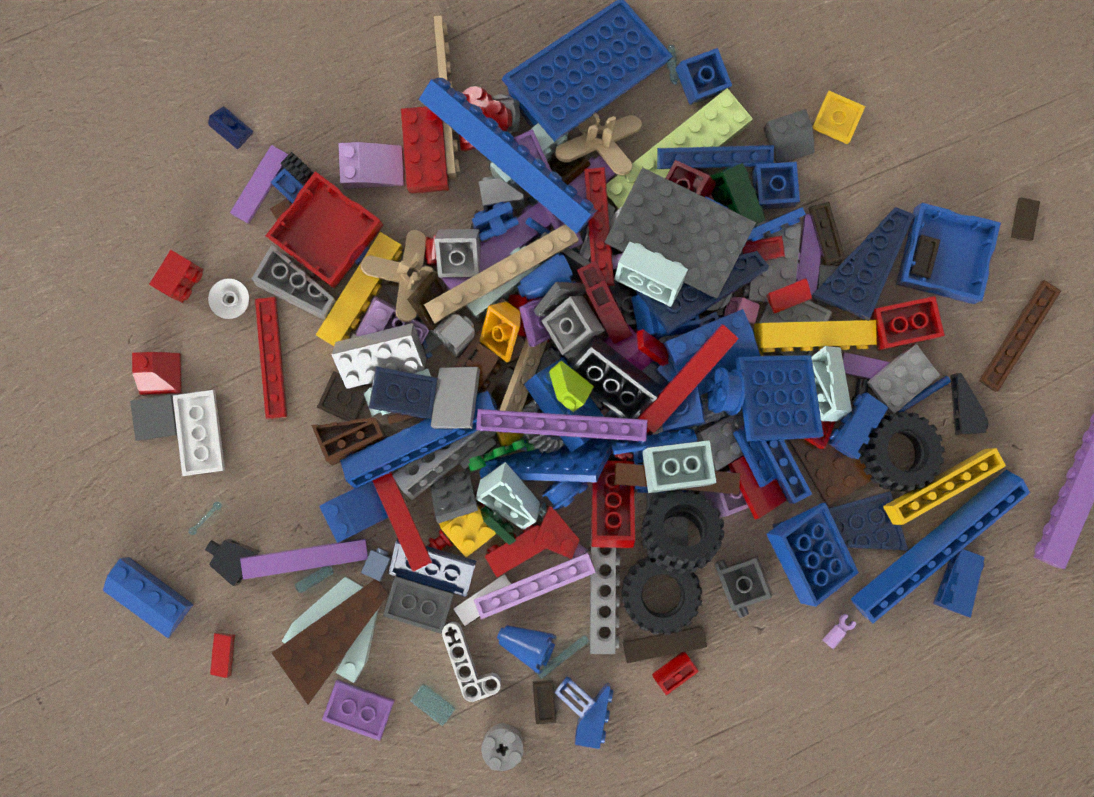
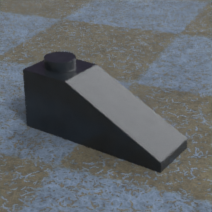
[950,373,988,435]

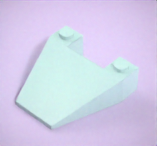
[282,577,378,683]

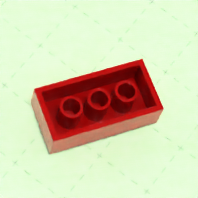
[401,106,449,194]
[591,461,635,548]

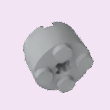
[481,723,524,771]

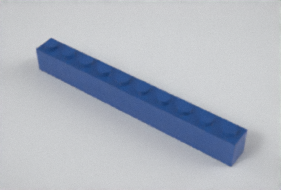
[419,77,597,234]
[698,312,812,504]
[851,469,1030,624]

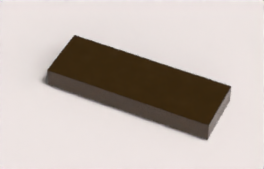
[808,202,846,266]

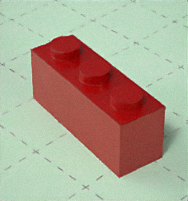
[485,524,546,577]

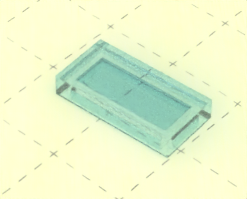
[410,683,456,726]

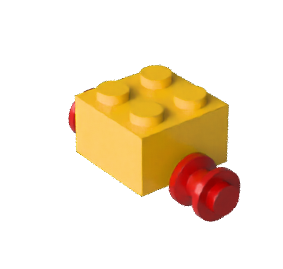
[427,502,497,558]

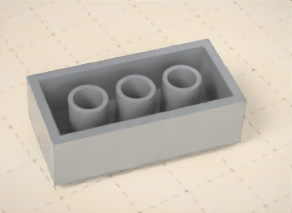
[332,323,426,389]

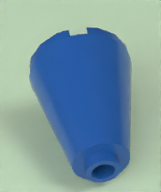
[517,252,576,300]
[497,625,557,674]

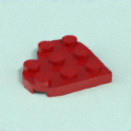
[459,86,512,152]

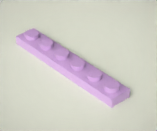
[474,553,596,619]

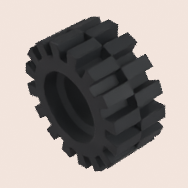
[280,152,314,186]

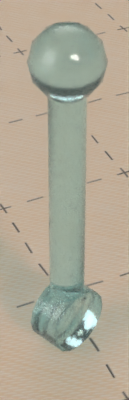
[188,502,222,535]

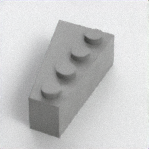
[252,245,336,320]
[429,314,475,358]

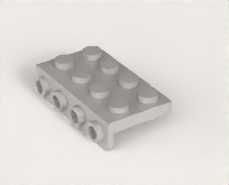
[743,221,801,303]

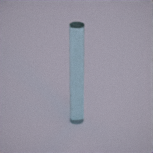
[537,635,589,679]

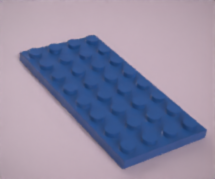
[502,0,673,142]

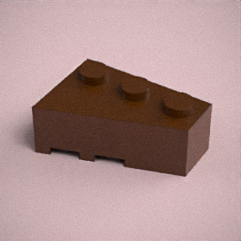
[466,343,502,394]
[311,417,386,466]

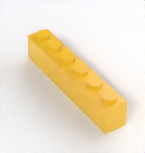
[316,232,403,346]
[754,320,877,352]
[883,448,1006,525]

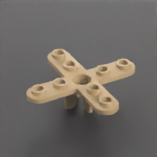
[555,113,642,175]
[361,230,441,322]

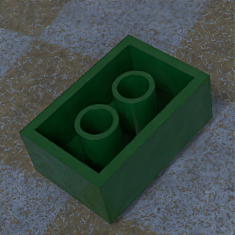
[709,163,766,225]

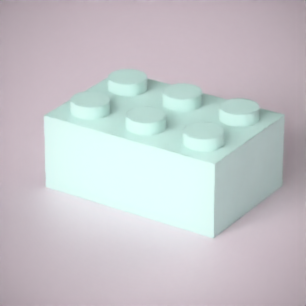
[615,242,688,307]
[642,440,716,493]

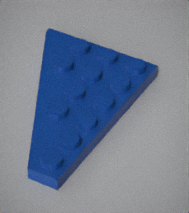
[479,438,617,482]

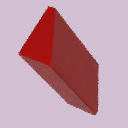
[766,278,812,314]
[210,633,235,678]
[652,652,699,695]

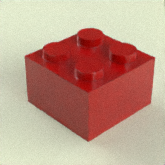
[149,250,204,303]

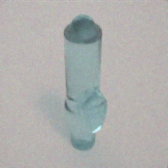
[667,45,678,85]

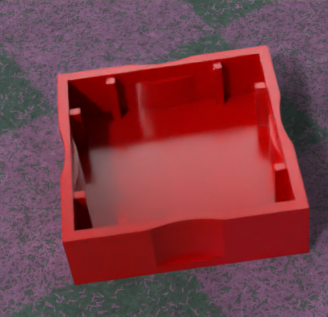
[265,171,384,289]

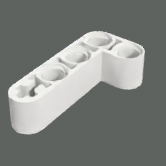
[442,621,501,702]

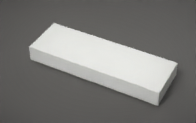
[454,574,511,626]

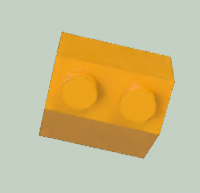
[479,302,520,362]

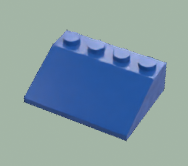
[664,309,760,395]
[767,503,859,607]

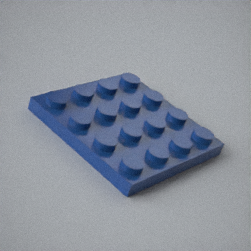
[736,355,823,441]

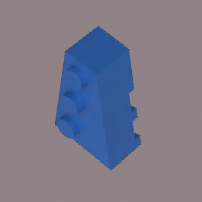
[828,393,888,459]

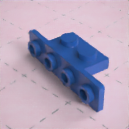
[611,428,697,463]

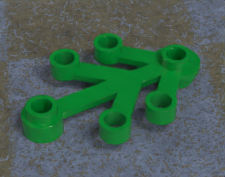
[468,439,537,472]

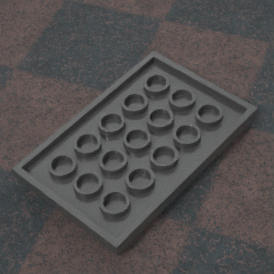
[604,167,756,299]

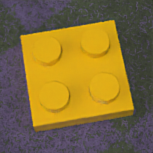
[812,91,865,144]

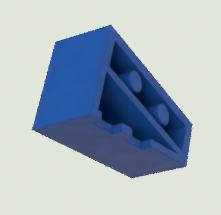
[933,549,985,618]

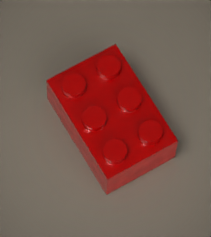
[870,296,945,351]

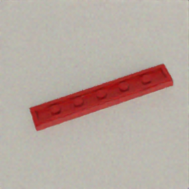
[584,167,614,286]
[255,297,287,419]
[638,324,739,433]
[373,472,432,571]

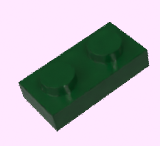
[481,506,516,545]

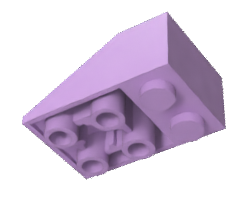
[356,296,429,344]

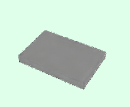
[431,367,480,429]

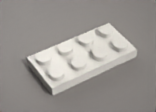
[173,390,225,476]

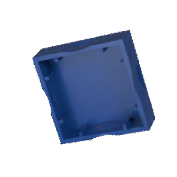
[896,203,1001,304]

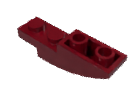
[577,260,633,344]

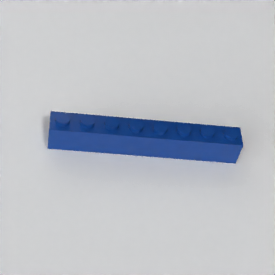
[340,391,498,489]

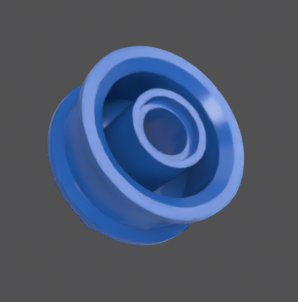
[706,367,746,415]
[542,481,589,510]

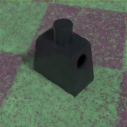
[205,539,260,586]

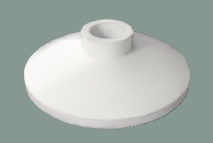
[208,279,249,319]

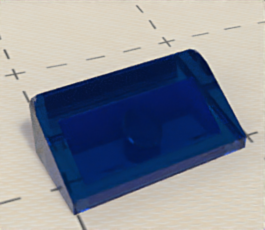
[208,106,253,149]

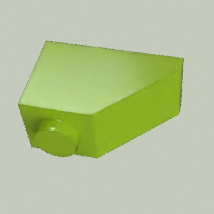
[549,361,594,412]

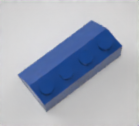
[103,557,194,638]

